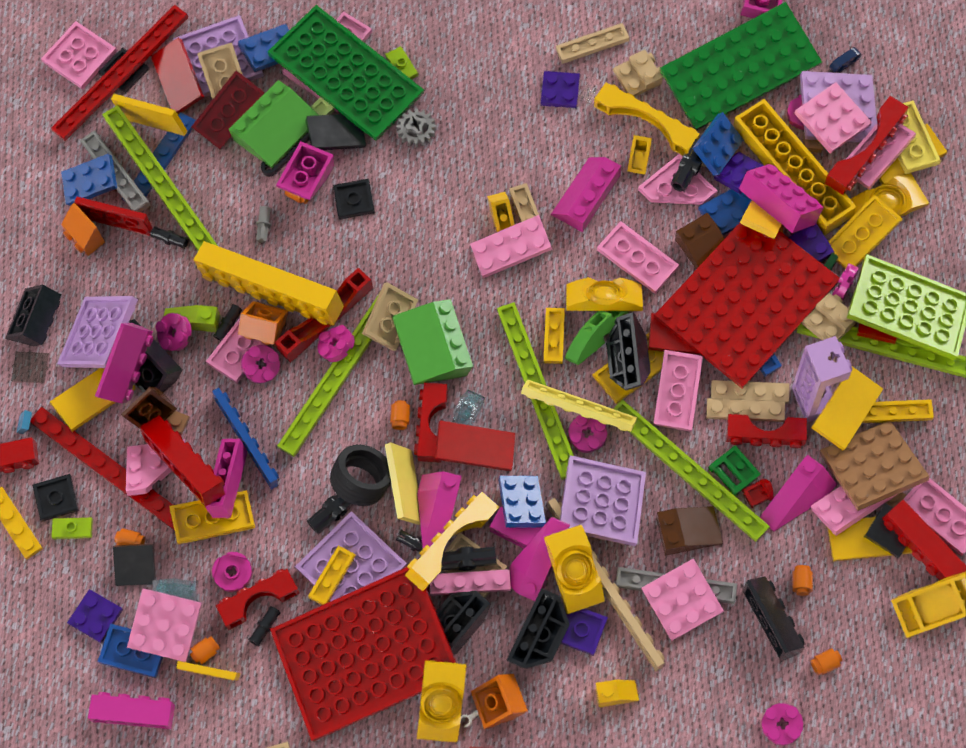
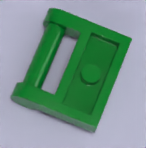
[708,445,761,497]

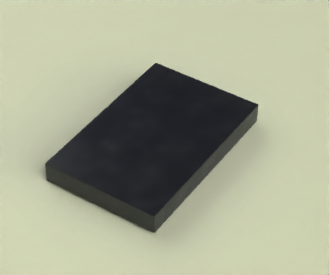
[306,114,366,150]

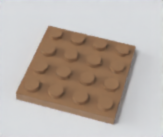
[820,421,929,511]

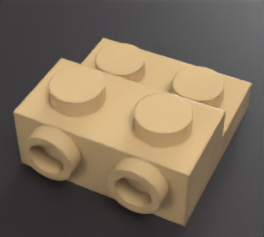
[613,50,663,97]
[802,293,856,341]

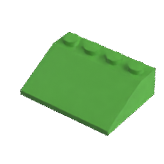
[229,80,319,168]
[392,299,473,385]

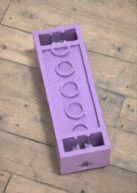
[792,336,852,422]

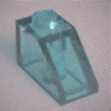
[452,389,485,426]
[152,578,197,601]

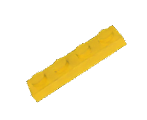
[862,399,934,423]
[0,487,43,560]

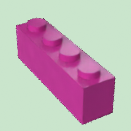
[206,439,248,518]
[490,507,542,549]
[88,692,175,729]

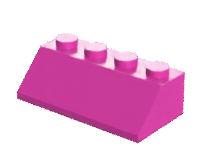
[551,157,621,232]
[95,323,153,404]

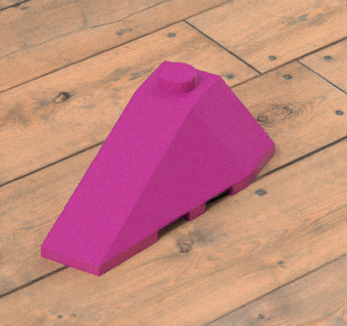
[760,454,837,532]
[509,517,570,601]

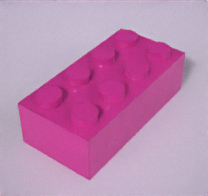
[739,164,824,233]

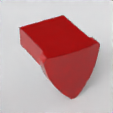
[742,478,774,508]

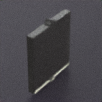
[11,352,49,383]

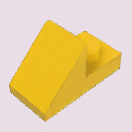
[627,135,652,175]

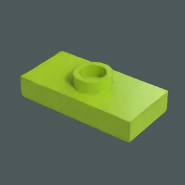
[385,46,418,80]
[52,517,93,539]

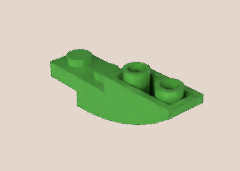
[565,311,629,365]

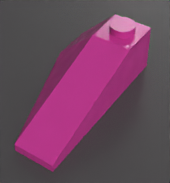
[417,471,462,549]

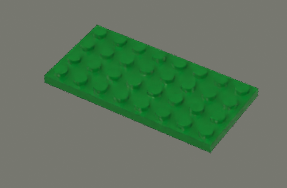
[659,2,822,131]
[268,5,424,141]

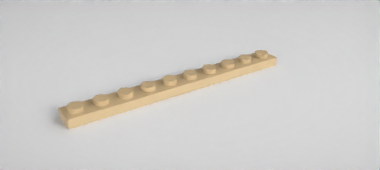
[547,498,665,672]

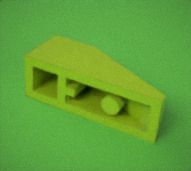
[164,305,221,332]

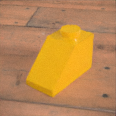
[487,192,515,232]
[595,680,639,708]

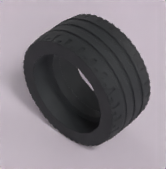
[330,444,391,506]

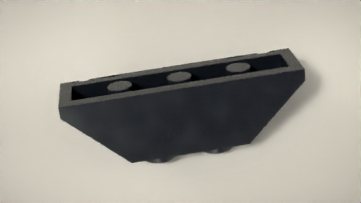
[606,312,651,390]
[506,588,570,669]
[436,590,491,655]

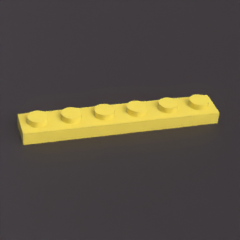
[521,380,637,432]

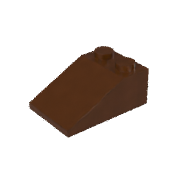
[675,213,724,269]
[121,387,177,428]
[656,506,723,556]

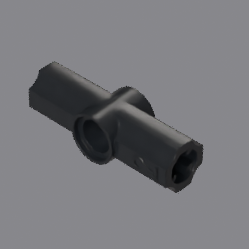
[671,139,702,192]
[307,495,353,535]
[441,547,497,571]

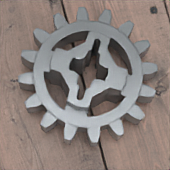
[397,108,436,147]

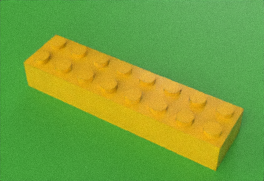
[733,99,857,236]
[193,241,344,326]

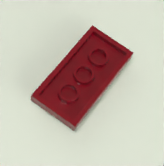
[191,70,265,150]

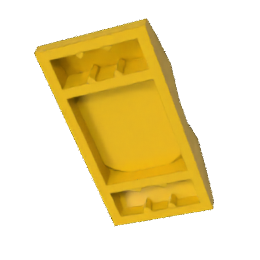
[851,173,929,217]
[566,277,643,311]
[544,524,605,614]
[891,572,966,638]
[417,661,466,742]

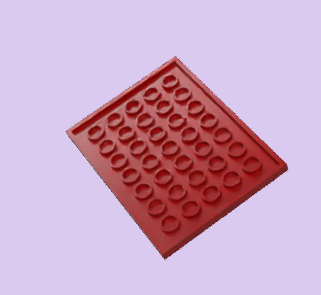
[654,223,840,389]
[270,567,457,742]

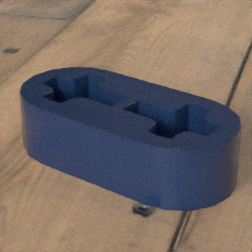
[829,47,862,73]

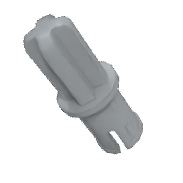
[256,206,271,243]

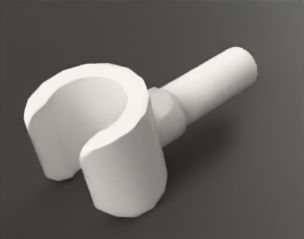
[460,710,479,728]

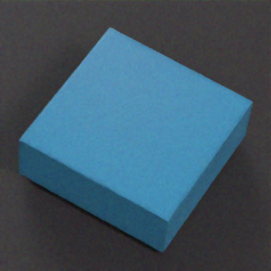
[16,410,32,434]

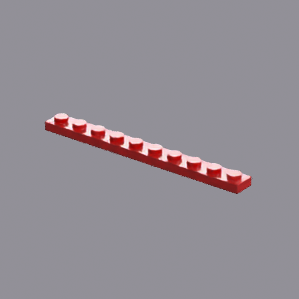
[51,4,189,141]
[30,407,174,530]

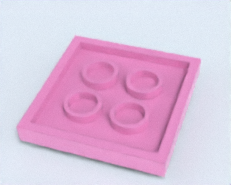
[41,21,117,90]
[794,82,872,154]
[641,558,724,641]
[127,588,202,662]

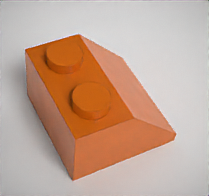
[61,203,105,256]
[237,301,289,345]
[470,673,528,729]

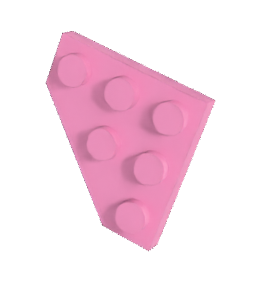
[638,154,717,205]
[126,439,185,496]

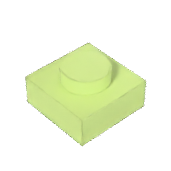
[311,97,335,115]

